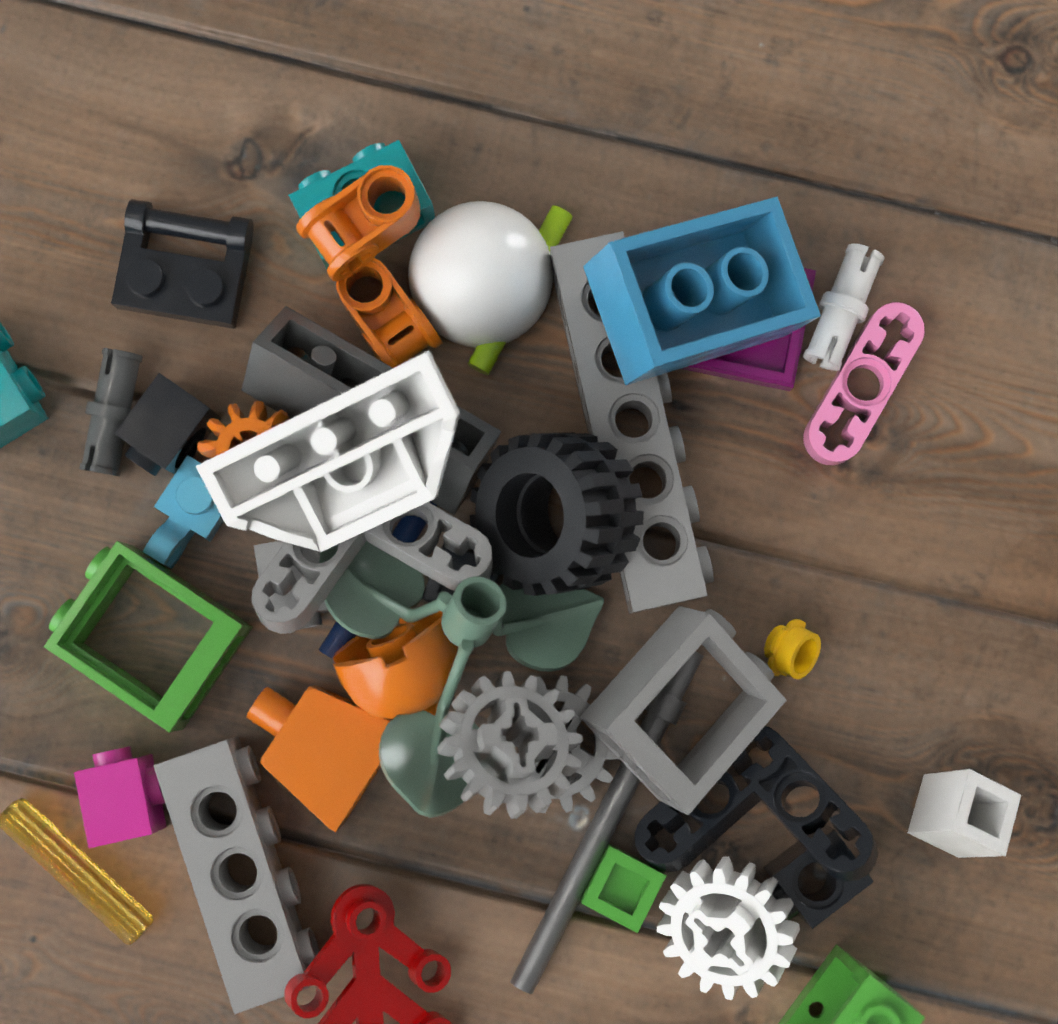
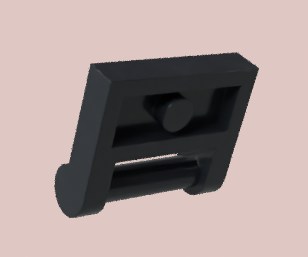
[111,199,254,329]

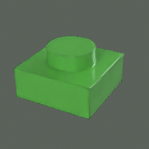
[580,843,667,933]

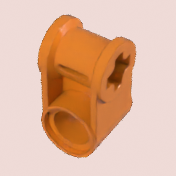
[296,165,420,282]
[336,258,443,368]

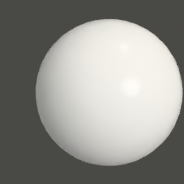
[408,201,553,348]

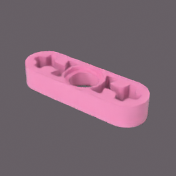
[803,302,925,465]

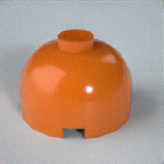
[333,611,458,719]

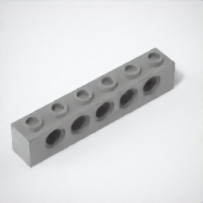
[550,231,714,614]

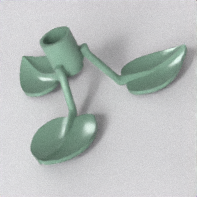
[319,541,604,818]

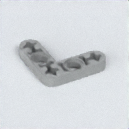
[251,502,493,634]

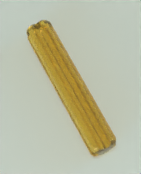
[0,798,153,945]

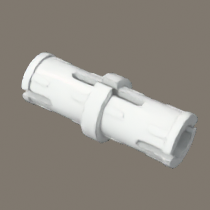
[803,243,885,371]

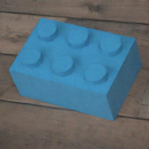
[583,197,821,386]

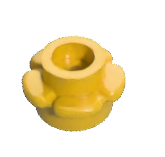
[764,619,821,680]

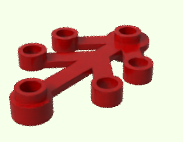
[284,884,452,1024]

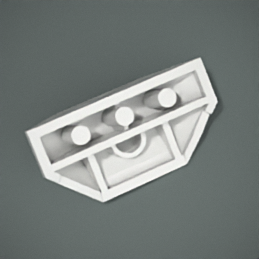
[196,351,460,552]

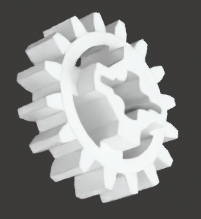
[657,856,800,1000]

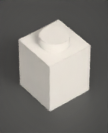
[907,769,1021,858]

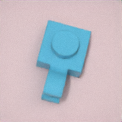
[143,455,224,569]

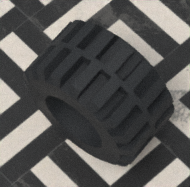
[469,432,644,596]

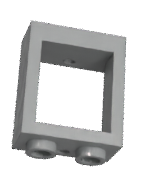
[579,606,787,815]

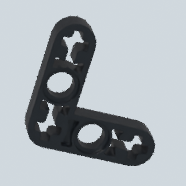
[635,726,878,882]

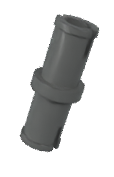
[79,348,143,476]

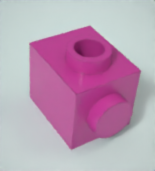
[74,746,167,848]

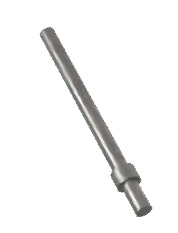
[510,651,703,994]

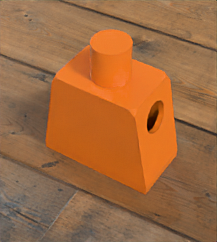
[246,685,392,832]

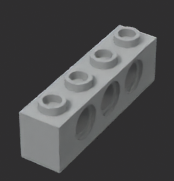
[153,737,320,1014]

